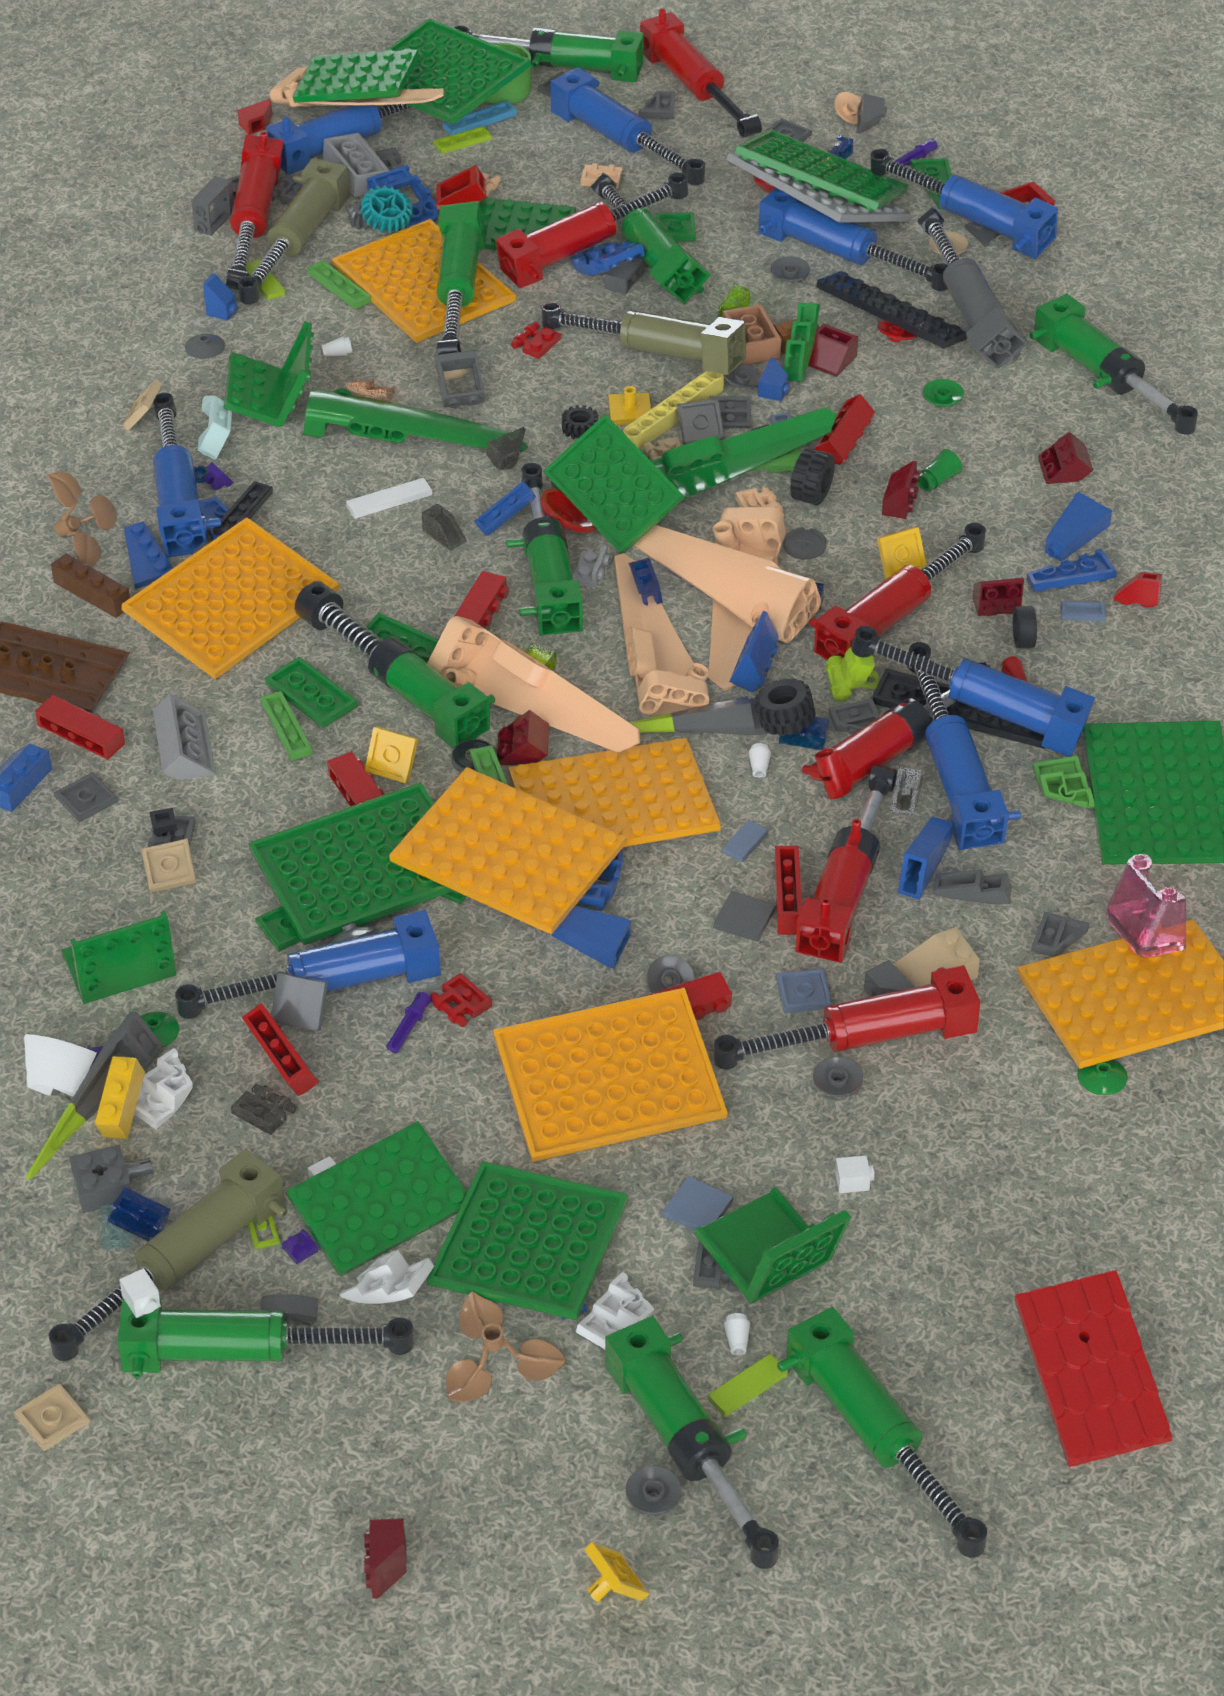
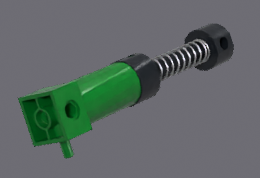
[294,581,495,749]

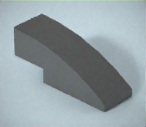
[933,869,1012,904]

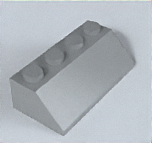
[323,133,390,197]
[153,693,216,780]

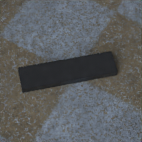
[213,481,273,536]

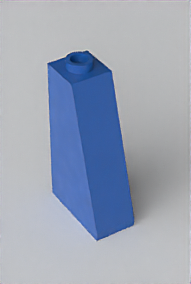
[1045,492,1112,562]
[898,816,954,900]
[543,906,631,969]

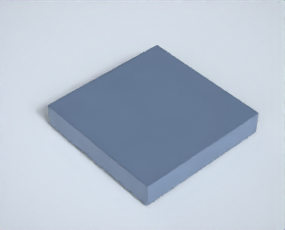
[776,968,833,1014]
[662,1176,733,1231]

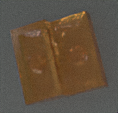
[345,380,395,398]

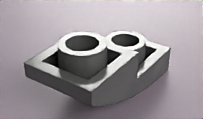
[260,1294,318,1325]

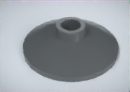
[771,256,810,282]
[185,334,225,359]
[724,363,761,389]
[329,922,376,944]
[646,955,695,993]
[813,1057,863,1097]
[626,1466,681,1515]

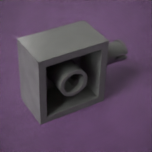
[69,1145,154,1213]

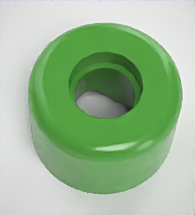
[485,43,532,105]

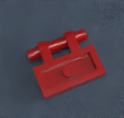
[511,322,562,359]
[430,973,492,1027]

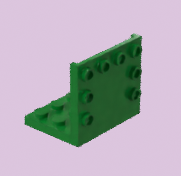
[224,321,314,427]
[61,911,177,1004]
[694,1187,851,1304]

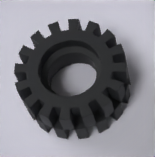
[562,405,599,439]

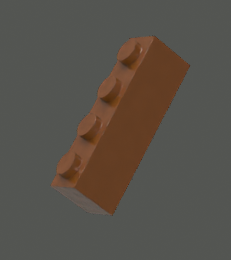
[51,553,130,618]

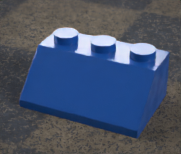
[729,611,779,692]
[0,743,52,812]

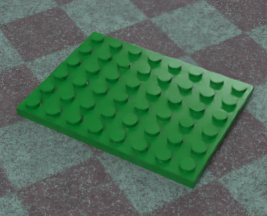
[385,18,532,124]
[735,129,908,211]
[1083,720,1224,865]
[248,782,454,945]

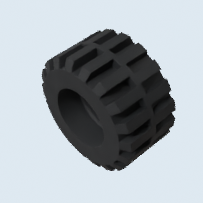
[790,448,835,505]
[755,678,816,736]

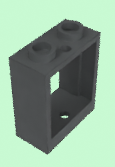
[191,176,234,236]
[435,350,485,408]

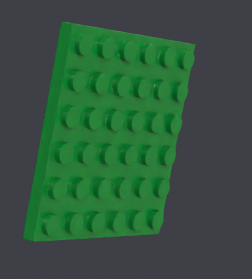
[427,1161,628,1321]

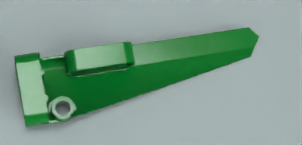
[303,387,528,454]
[651,407,837,500]

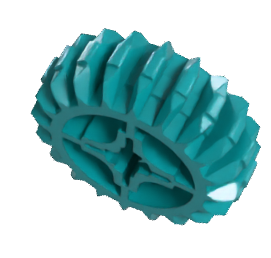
[360,185,413,235]

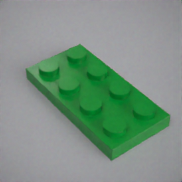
[265,657,358,728]

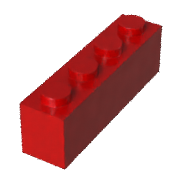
[815,393,875,465]
[454,571,509,629]
[35,695,125,760]
[327,751,384,807]
[774,846,802,935]
[642,971,732,1020]
[242,1003,319,1096]

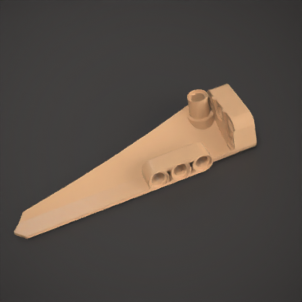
[270,67,444,107]
[708,507,786,691]
[633,525,821,643]
[614,553,709,716]
[428,616,640,753]

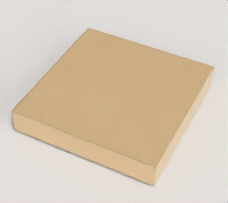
[123,379,162,430]
[141,838,197,892]
[14,1383,90,1451]

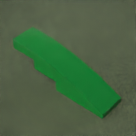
[784,303,820,382]

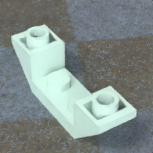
[198,396,232,460]

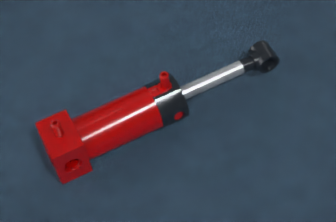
[795,765,897,963]

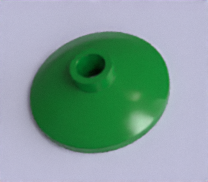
[923,379,964,406]
[140,1011,179,1048]
[1077,1059,1128,1095]

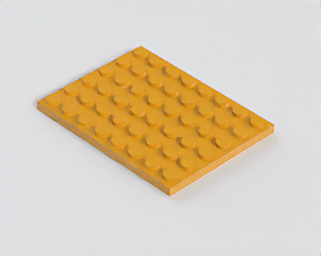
[332,219,516,343]
[122,517,340,679]
[508,738,721,847]
[390,767,626,935]
[1017,919,1224,1069]
[493,988,728,1162]

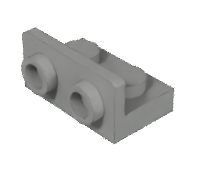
[573,545,611,588]

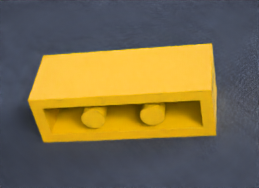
[95,1056,145,1139]

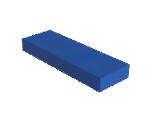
[474,481,536,536]

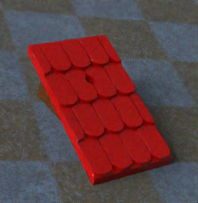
[1014,1270,1172,1467]

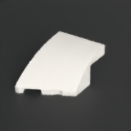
[24,1034,97,1097]
[134,1048,193,1129]
[339,1250,434,1304]
[576,1272,654,1349]

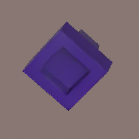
[204,462,233,490]
[282,1229,318,1264]

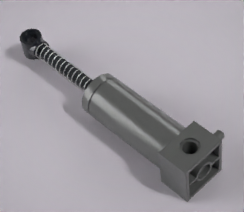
[917,207,1029,368]

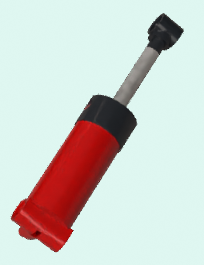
[802,662,990,799]

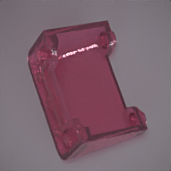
[1106,854,1186,957]

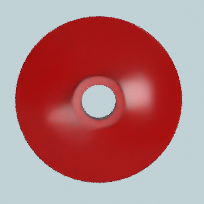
[877,321,916,343]

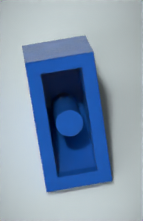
[203,273,238,321]
[758,358,790,401]

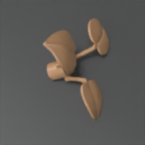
[47,472,117,567]
[446,1292,566,1402]

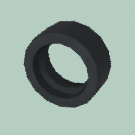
[1012,606,1037,648]

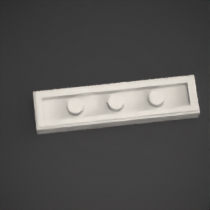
[346,478,432,519]

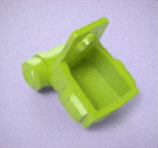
[825,647,879,701]

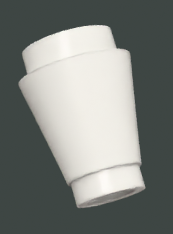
[322,336,353,357]
[748,743,771,777]
[724,1313,750,1355]

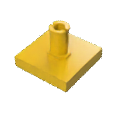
[608,386,651,425]
[877,527,926,579]
[365,726,419,783]
[584,1542,650,1602]

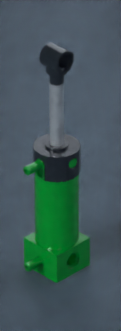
[453,26,643,83]
[1029,294,1198,435]
[506,463,583,636]
[605,1315,779,1569]

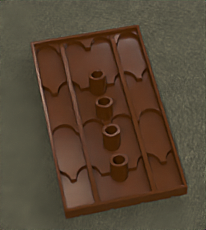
[0,621,130,713]

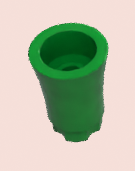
[918,449,962,492]

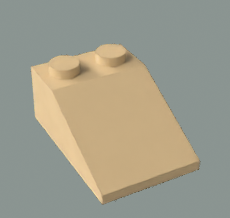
[893,927,980,987]

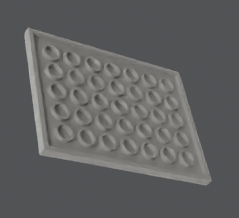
[726,153,911,222]

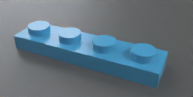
[443,100,517,135]

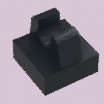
[150,808,177,837]

